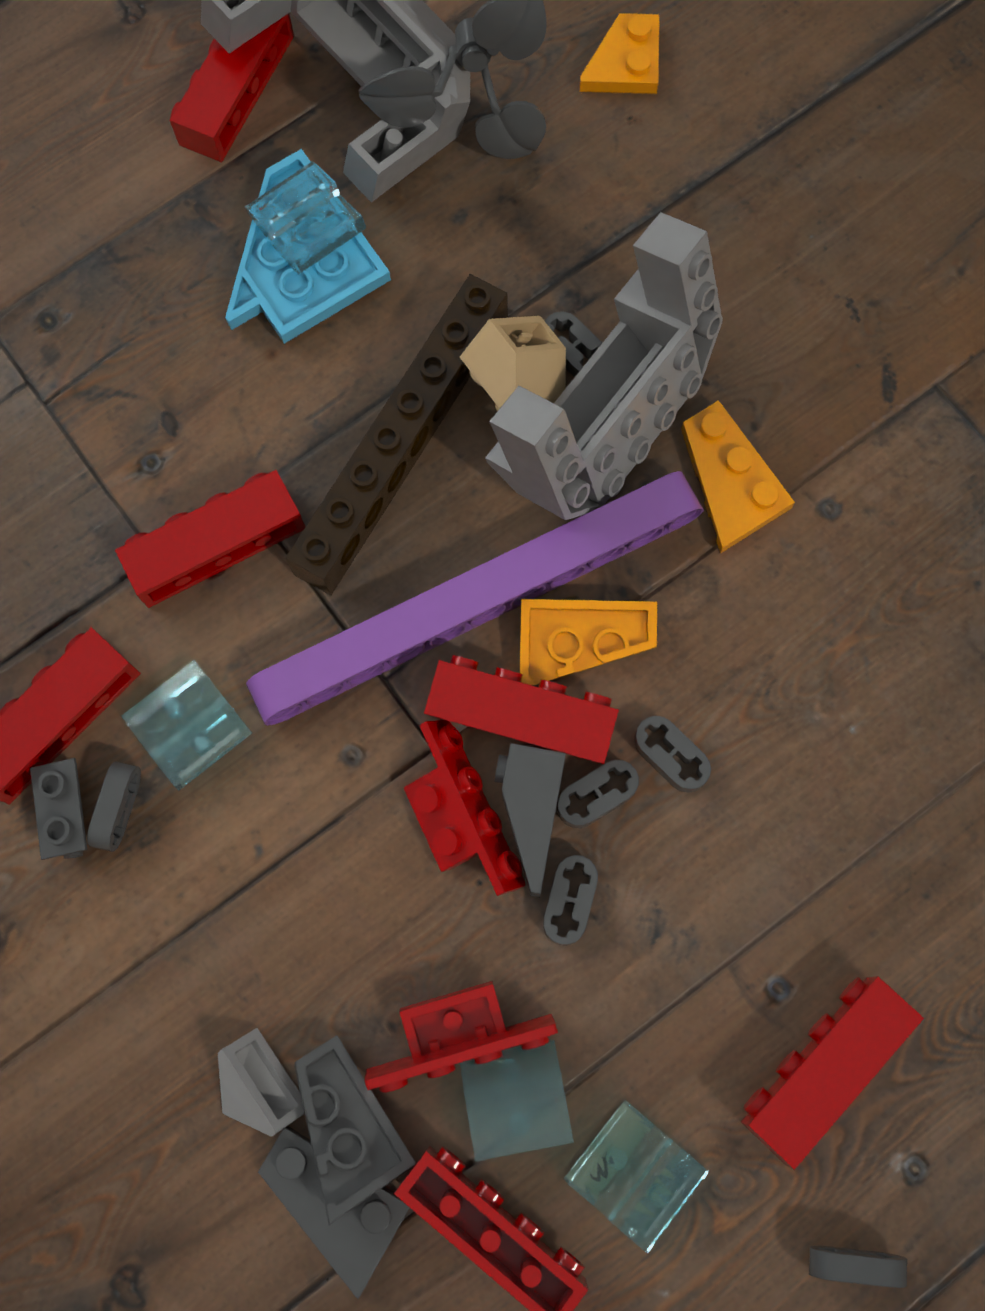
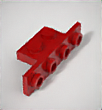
[404,720,525,896]
[364,981,558,1093]

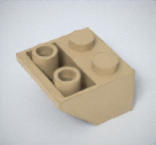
[460,316,566,411]

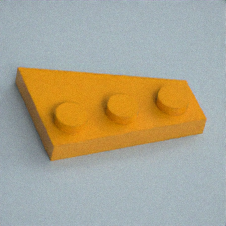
[681,400,795,554]
[520,599,657,686]

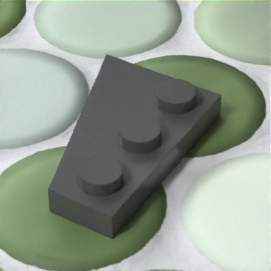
[294,1035,416,1225]

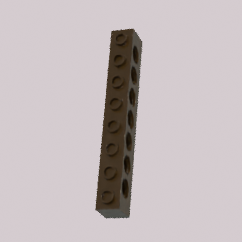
[285,274,508,596]

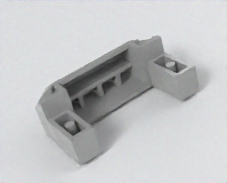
[201,0,470,202]
[485,212,723,521]

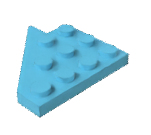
[225,149,391,344]

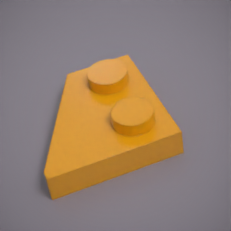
[580,13,659,94]

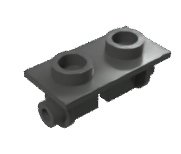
[30,758,87,860]

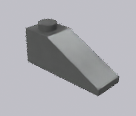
[494,743,566,898]

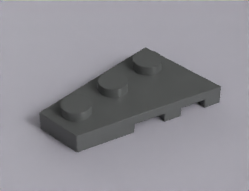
[258,1126,410,1299]

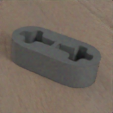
[545,311,602,377]
[634,716,711,793]
[557,760,639,828]
[87,761,141,852]
[543,855,598,946]
[809,1246,907,1288]

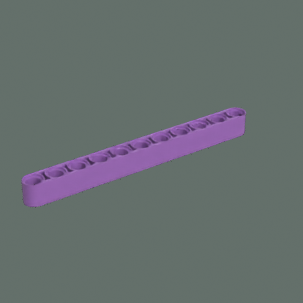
[246,471,703,726]

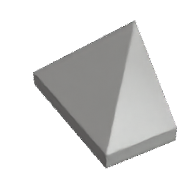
[218,1028,305,1137]

